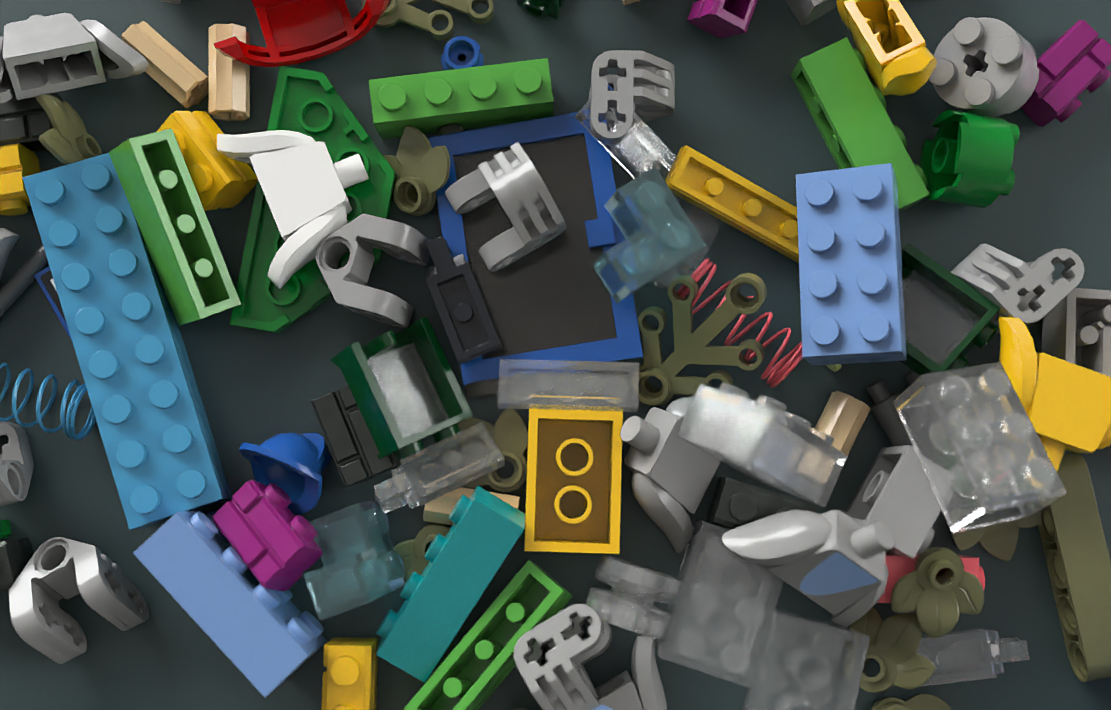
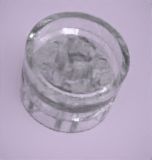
[585,554,682,639]

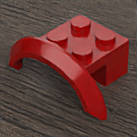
[214,0,389,67]

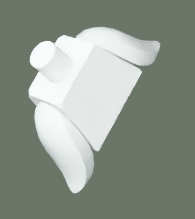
[217,130,369,289]

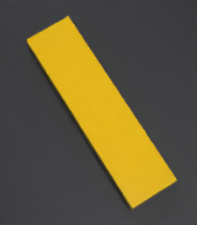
[662,145,799,263]

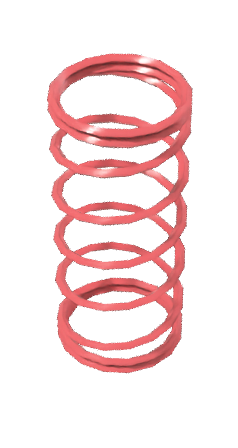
[677,258,803,388]

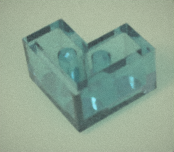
[592,167,706,304]
[303,498,405,621]

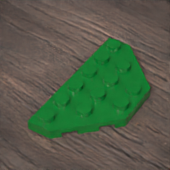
[230,66,396,334]

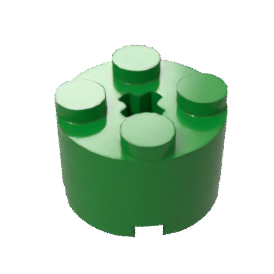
[919,110,1020,208]

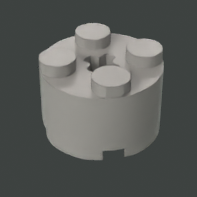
[929,17,1039,117]

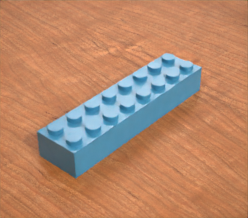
[23,153,233,530]

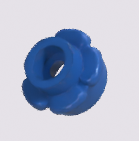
[441,36,484,70]

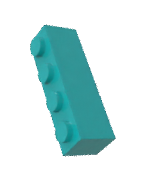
[376,486,525,683]

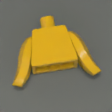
[836,0,937,96]
[998,317,1111,473]

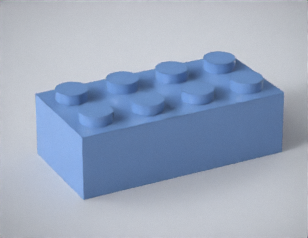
[796,163,907,366]
[133,509,327,697]

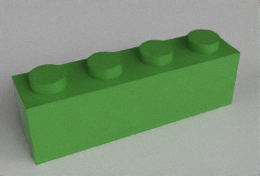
[790,37,929,212]
[369,58,554,139]
[109,128,241,326]
[404,560,573,710]

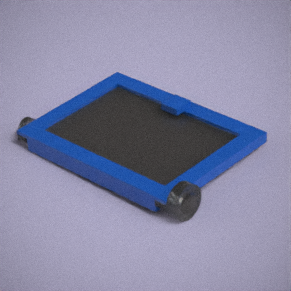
[428,110,643,400]

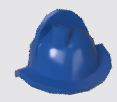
[239,432,331,514]

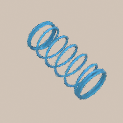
[0,362,96,440]

